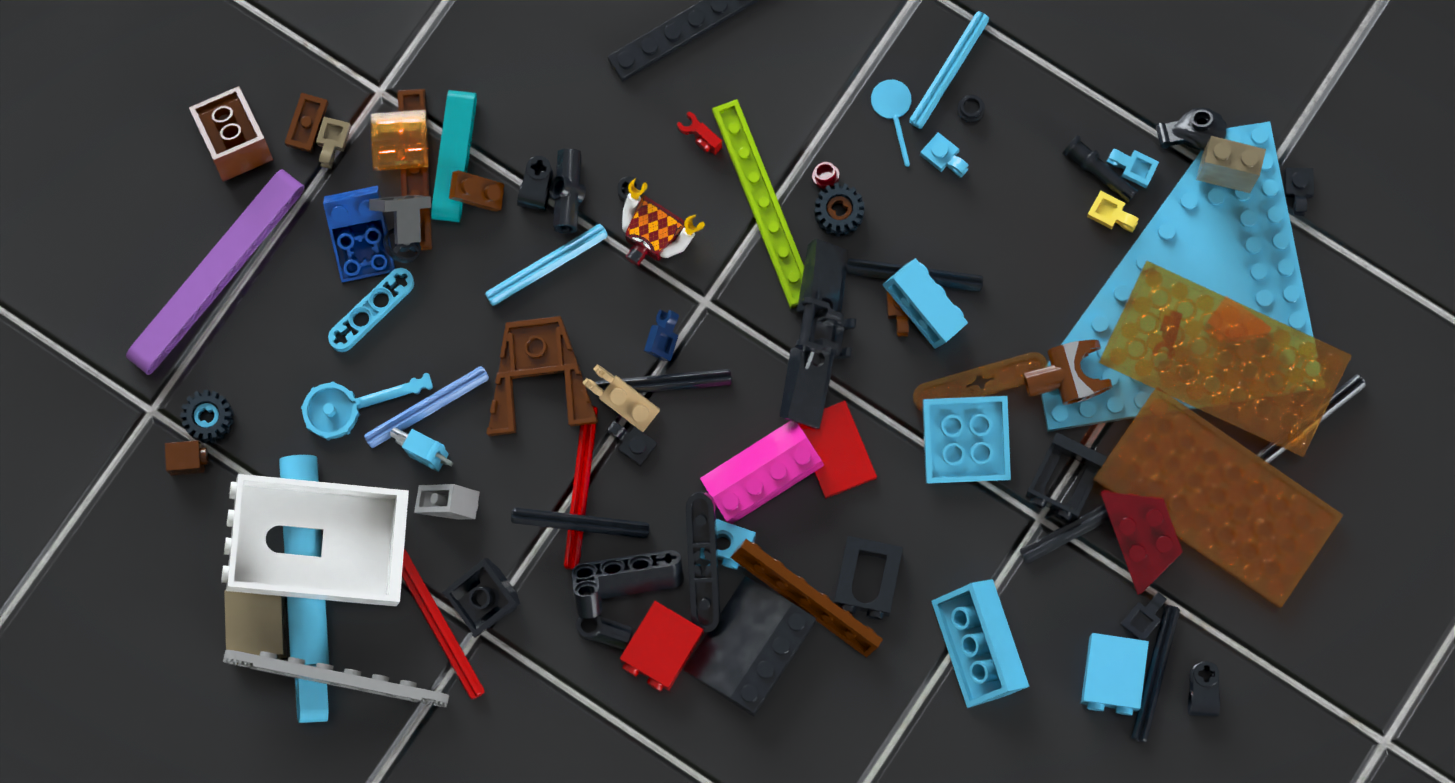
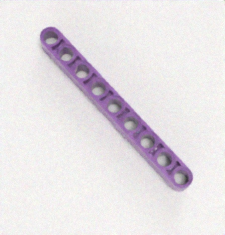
[126,169,305,375]

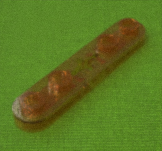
[913,352,1048,411]

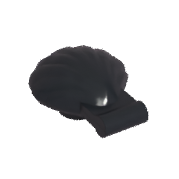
[1156,108,1227,151]

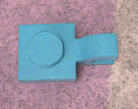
[920,132,969,178]
[1106,149,1159,188]

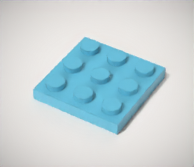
[922,396,1011,483]

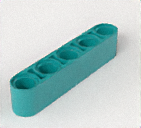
[431,90,477,222]

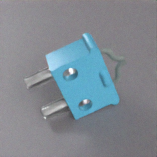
[390,427,453,472]

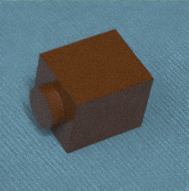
[165,440,208,476]

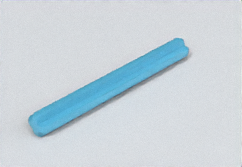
[910,11,989,129]
[485,224,608,306]

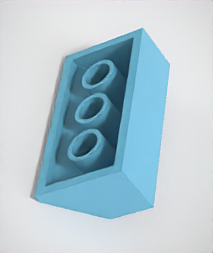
[931,579,1029,708]

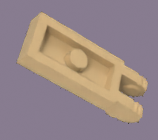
[583,365,660,432]

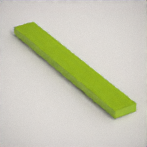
[712,99,804,309]

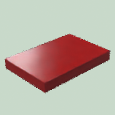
[798,401,877,499]

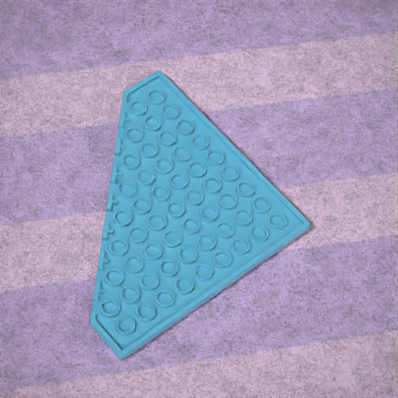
[1041,122,1323,432]

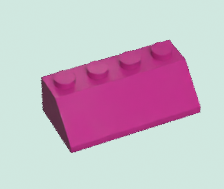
[700,421,824,524]

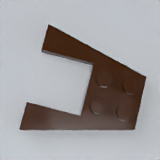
[487,316,598,436]

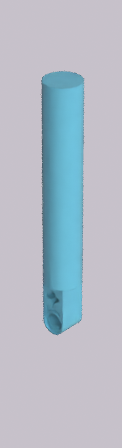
[279,455,329,723]

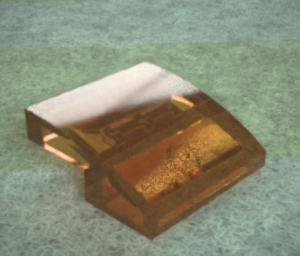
[371,110,429,171]

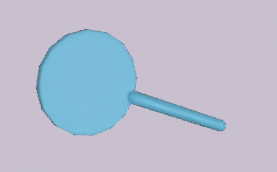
[871,80,911,167]

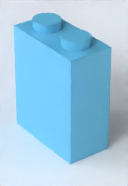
[1081,633,1149,715]

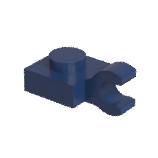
[644,310,679,361]

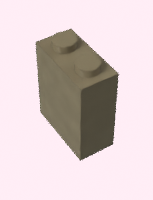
[1196,136,1266,193]
[224,590,287,665]

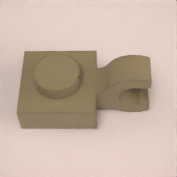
[316,117,351,169]

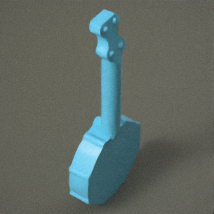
[301,373,433,441]

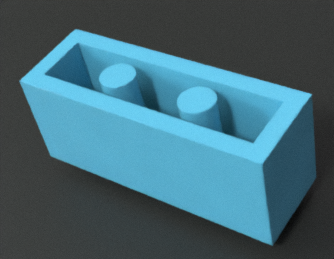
[882,258,968,349]

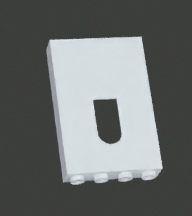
[221,474,409,606]

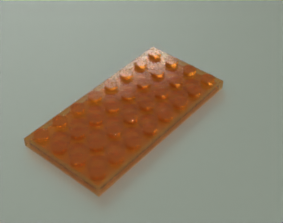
[1098,261,1352,457]
[1093,387,1343,608]

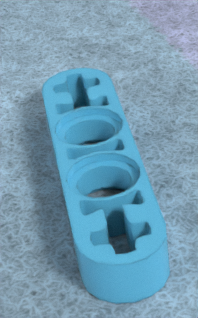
[328,268,414,352]

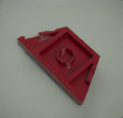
[1101,490,1183,594]

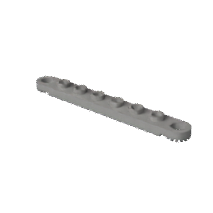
[223,650,449,707]

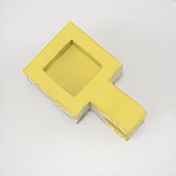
[1087,191,1139,233]

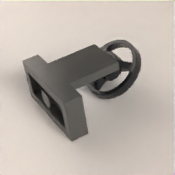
[369,195,431,263]

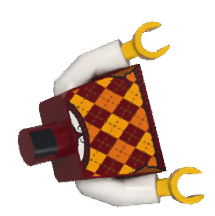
[622,178,705,266]

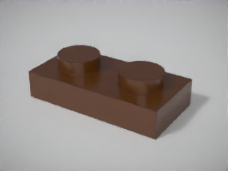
[285,93,329,153]
[449,170,504,212]

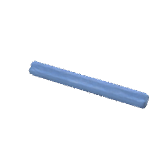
[364,366,489,448]

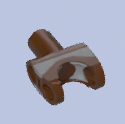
[1023,340,1113,405]

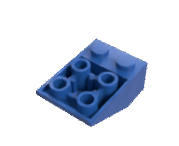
[323,186,395,283]

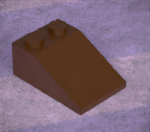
[189,86,273,182]

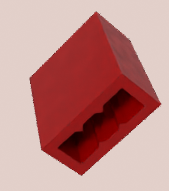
[620,601,704,691]

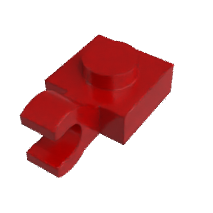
[677,112,722,155]

